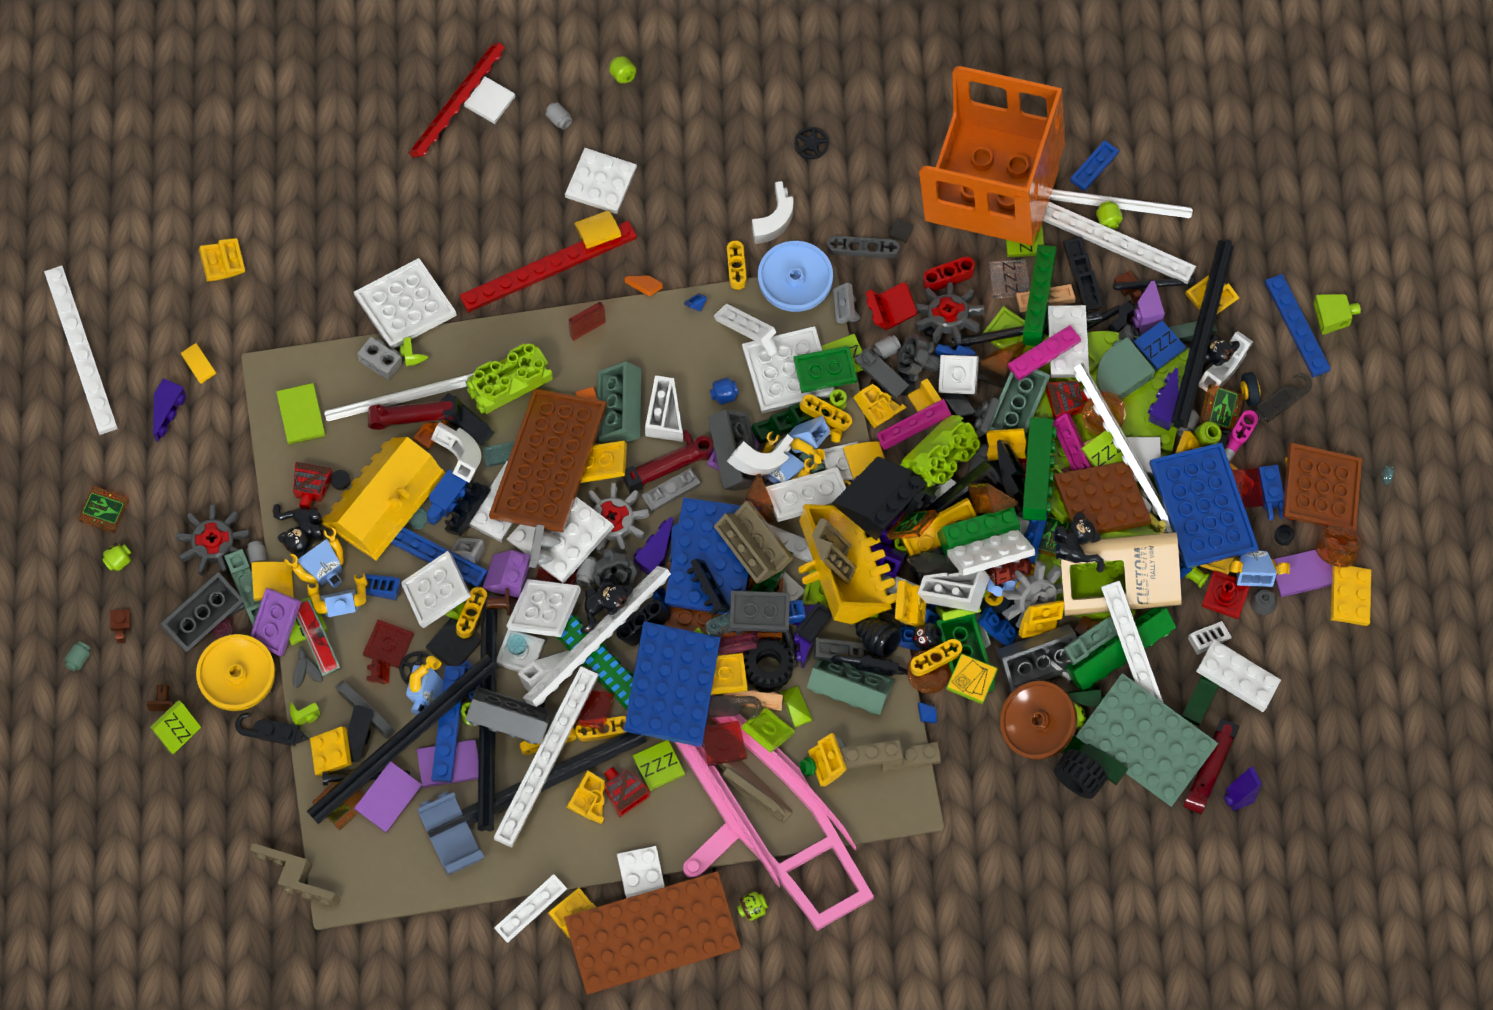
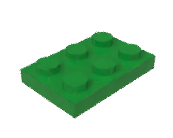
[793,346,857,393]

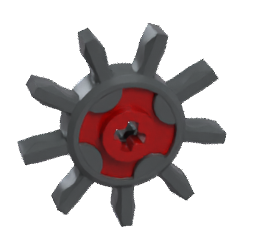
[915,282,984,344]
[176,505,250,576]

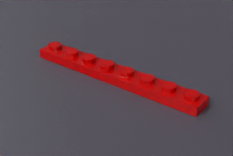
[408,42,505,158]

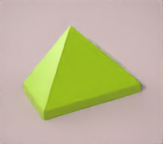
[779,686,813,728]

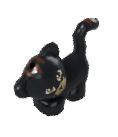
[1201,335,1240,375]
[272,504,323,559]
[1054,512,1105,573]
[580,578,633,634]

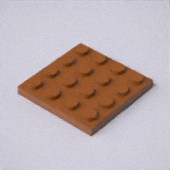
[1282,443,1362,532]
[1053,462,1151,534]

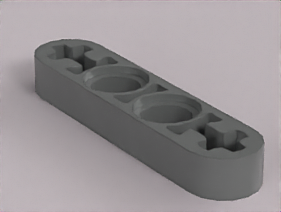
[827,236,900,258]
[335,680,395,739]

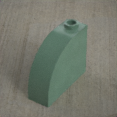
[1096,337,1155,408]

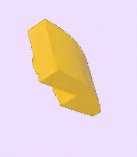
[181,343,216,384]

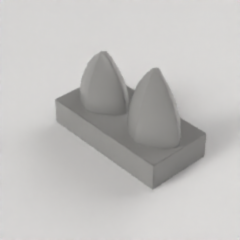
[833,282,860,325]
[528,524,561,568]

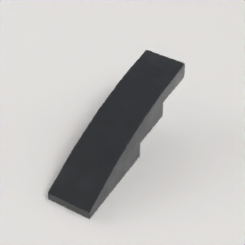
[1063,237,1103,311]
[997,440,1026,517]

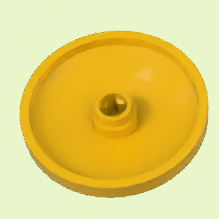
[196,634,275,711]

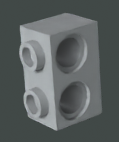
[357,337,403,381]

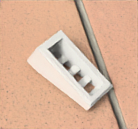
[1188,621,1232,655]

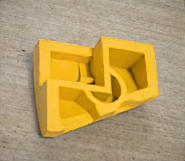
[853,384,906,429]
[566,771,605,824]

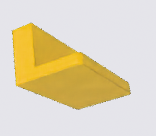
[908,378,942,412]
[986,428,1028,461]

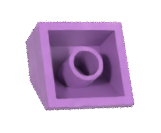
[1132,281,1165,333]
[483,550,530,598]

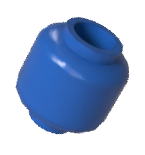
[710,378,739,405]

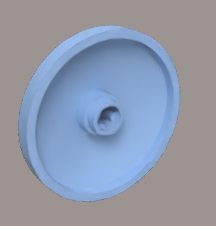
[758,241,833,312]

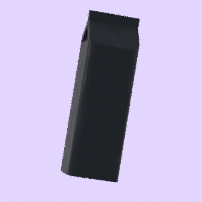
[440,393,494,446]

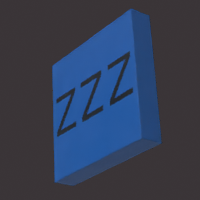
[1133,321,1187,371]

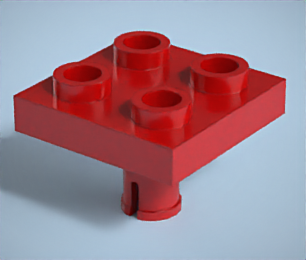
[1201,570,1250,619]

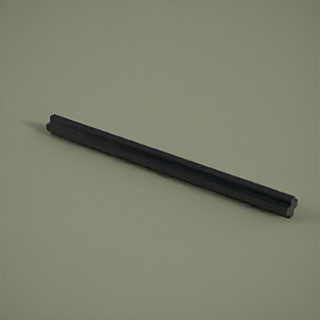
[1171,239,1234,429]
[477,609,497,832]
[307,655,498,824]
[427,732,647,839]

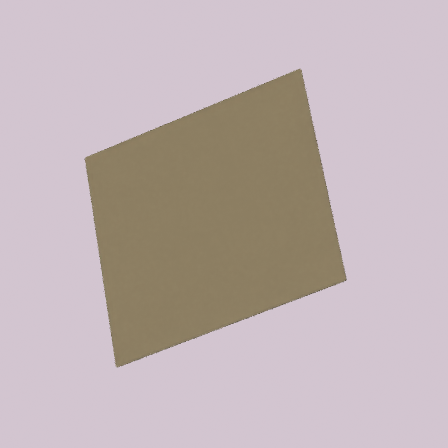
[241,266,944,930]

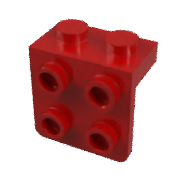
[865,282,918,331]

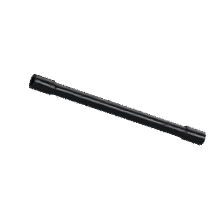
[951,310,1102,350]

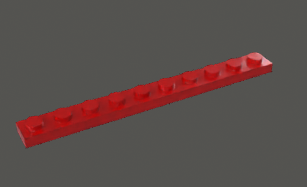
[459,221,636,313]

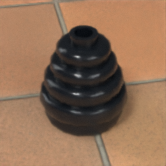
[855,617,901,658]

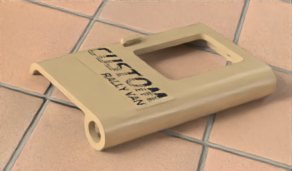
[1055,532,1181,616]

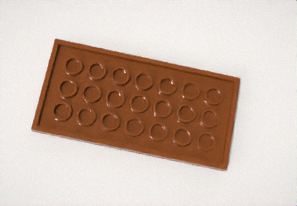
[489,389,607,533]
[564,871,741,995]

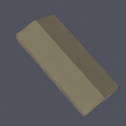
[714,501,794,584]
[812,518,857,585]

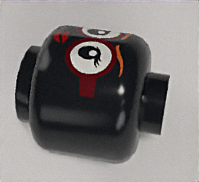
[912,622,942,651]

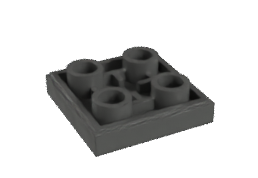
[970,397,1000,438]

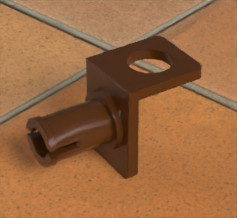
[486,588,518,616]
[147,684,174,711]

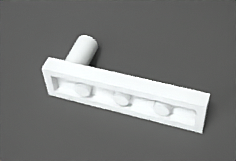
[714,303,778,355]

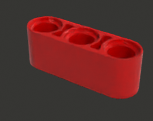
[923,257,975,292]

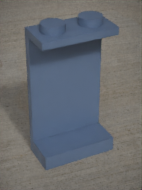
[417,791,484,876]

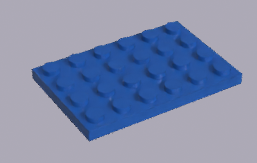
[1149,442,1259,569]
[664,497,760,615]
[624,621,721,747]

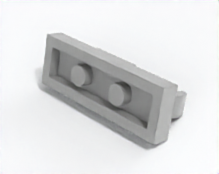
[641,468,701,513]

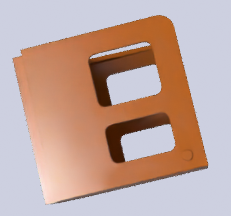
[919,66,1065,246]

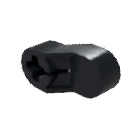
[1108,301,1136,333]

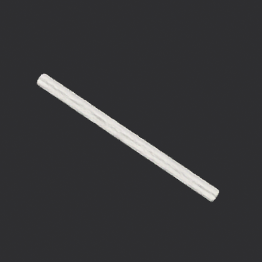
[1050,189,1192,218]
[325,373,474,421]

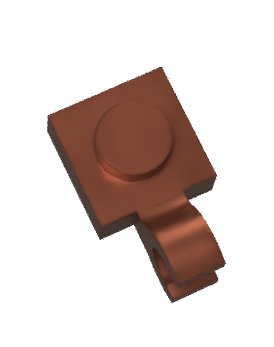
[1114,270,1143,304]
[110,609,131,644]

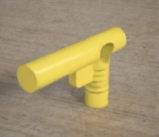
[1149,513,1166,534]

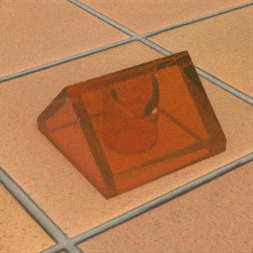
[980,341,1026,376]
[745,474,774,523]
[968,483,1018,513]

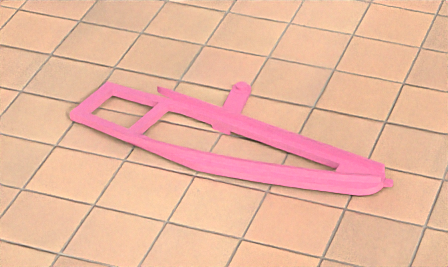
[675,695,874,931]

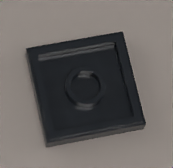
[426,618,481,666]

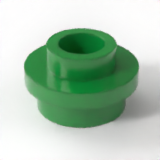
[799,757,816,777]

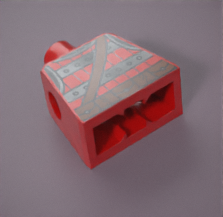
[1046,381,1092,420]
[293,462,333,509]
[604,767,650,818]

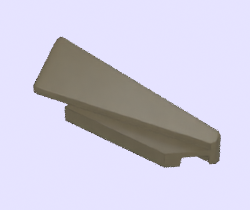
[712,746,792,824]

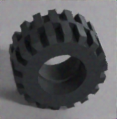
[744,638,793,692]
[1054,749,1108,799]

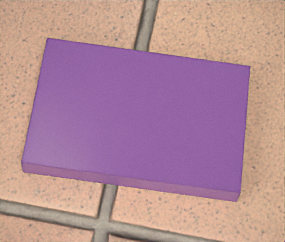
[1273,547,1332,597]
[250,588,302,656]
[417,740,479,788]
[354,762,422,833]

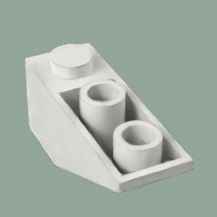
[518,650,570,691]

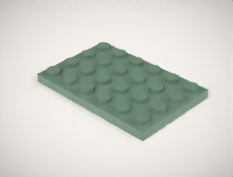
[1076,673,1218,807]

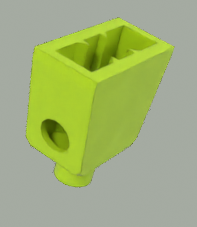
[1313,294,1361,335]

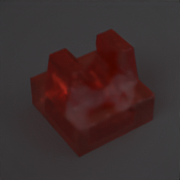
[367,659,390,684]

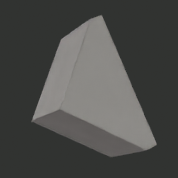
[451,537,485,565]

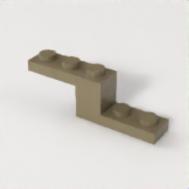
[841,740,941,771]
[250,843,340,906]

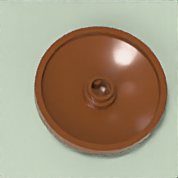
[1000,681,1077,760]

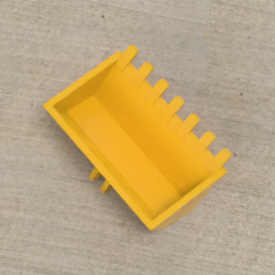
[321,437,445,561]
[798,504,897,625]

